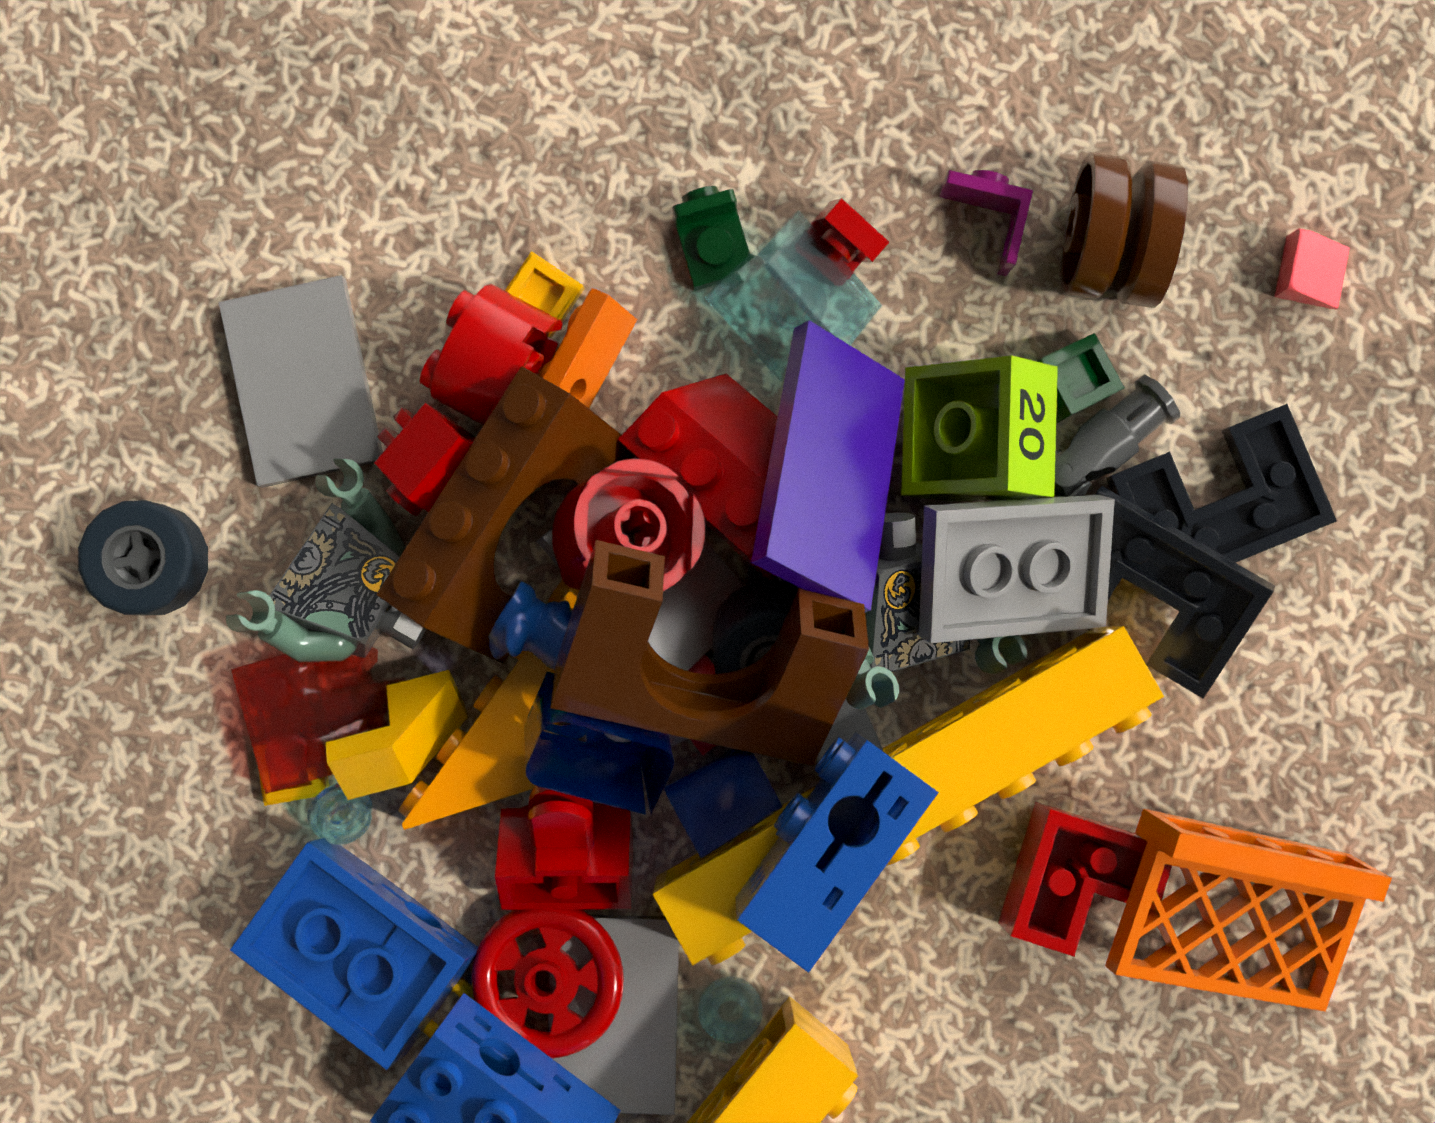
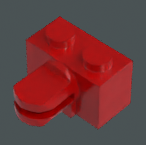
[374,403,528,516]
[495,778,633,910]

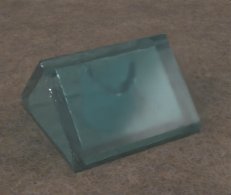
[704,210,882,385]

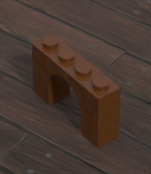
[376,366,634,664]
[550,540,869,766]

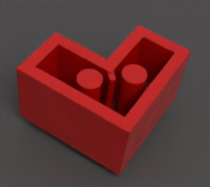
[998,801,1172,957]

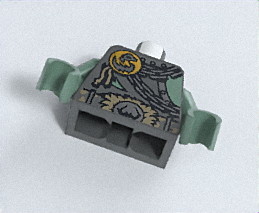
[226,458,427,662]
[846,513,1027,710]

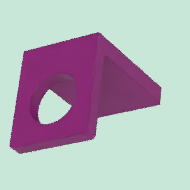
[939,170,1033,277]

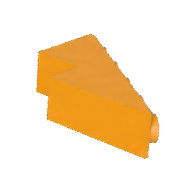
[398,579,579,830]

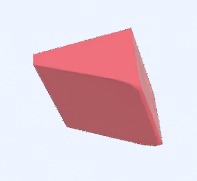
[1275,228,1350,310]

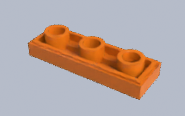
[539,288,638,484]

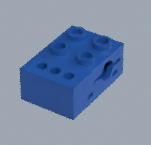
[735,732,939,973]
[230,837,478,1070]
[370,993,621,1123]

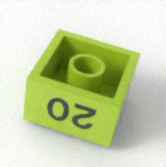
[901,355,1058,501]

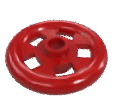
[471,909,624,1058]

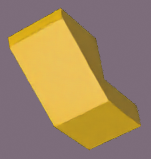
[326,670,467,800]

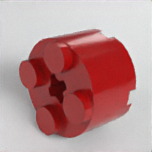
[419,284,563,425]
[552,459,705,591]

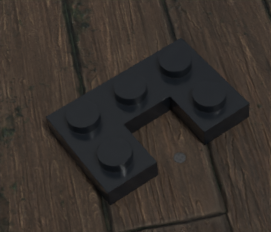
[1106,404,1337,563]
[1087,486,1275,699]

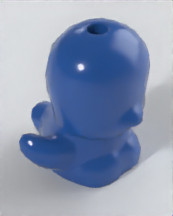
[488,582,573,671]

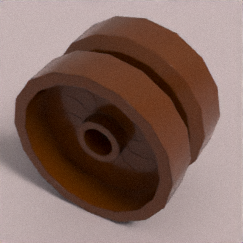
[1060,152,1188,308]

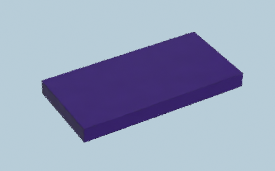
[751,320,905,612]

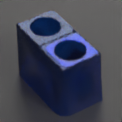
[524,671,674,815]
[662,748,782,859]

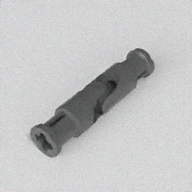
[989,374,1180,502]

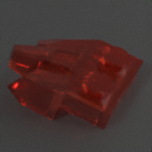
[231,647,407,794]

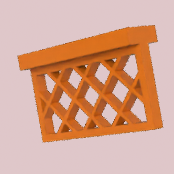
[1105,809,1392,1012]

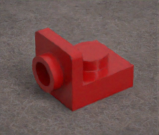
[791,198,889,289]

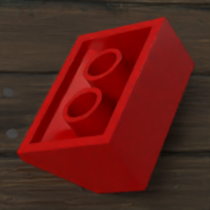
[618,373,778,580]

